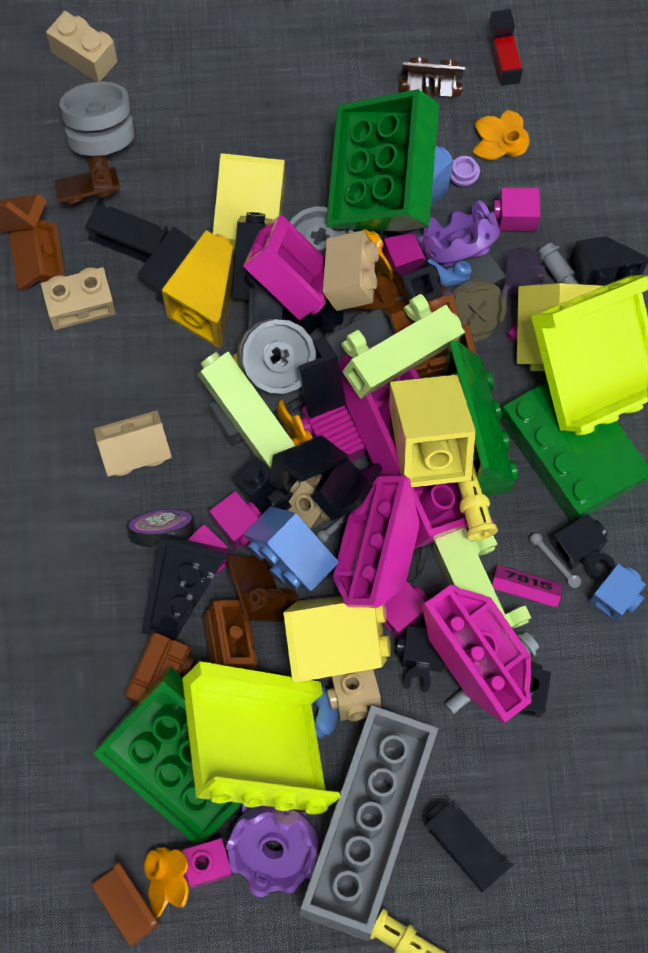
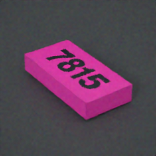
[492,565,562,607]

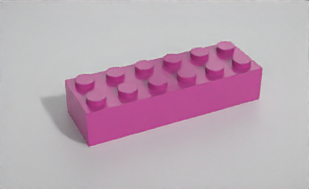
[339,346,469,549]

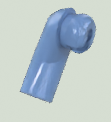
[428,258,472,287]
[314,685,339,739]

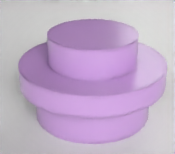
[450,156,480,187]

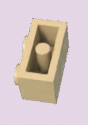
[46,11,117,82]
[323,230,379,311]
[41,267,116,330]
[94,410,172,477]

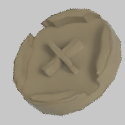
[453,278,507,342]

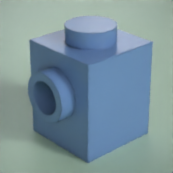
[589,563,646,623]

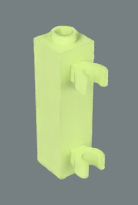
[341,294,465,399]
[197,352,295,469]
[432,527,531,629]

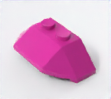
[333,475,420,608]
[422,585,531,723]

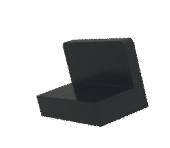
[138,227,197,306]
[298,336,346,418]
[268,435,348,489]
[311,458,383,521]

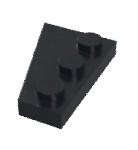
[142,534,230,641]

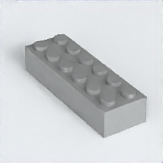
[300,705,439,942]

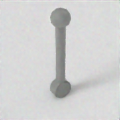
[316,513,349,543]
[530,533,581,589]

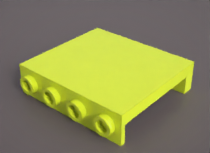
[531,274,648,435]
[182,662,340,815]

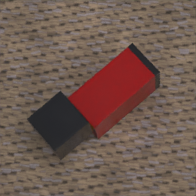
[489,9,523,86]

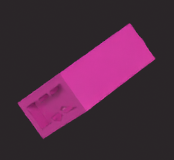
[243,214,326,320]

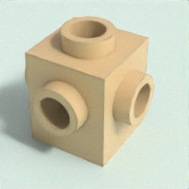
[287,474,330,530]
[327,669,381,721]

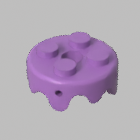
[418,200,500,267]
[226,806,319,897]

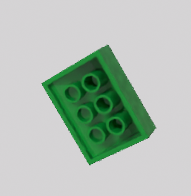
[326,89,439,231]
[443,341,518,497]
[499,383,648,524]
[93,667,243,846]

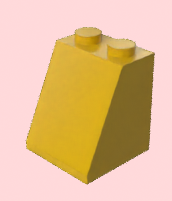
[162,230,235,349]

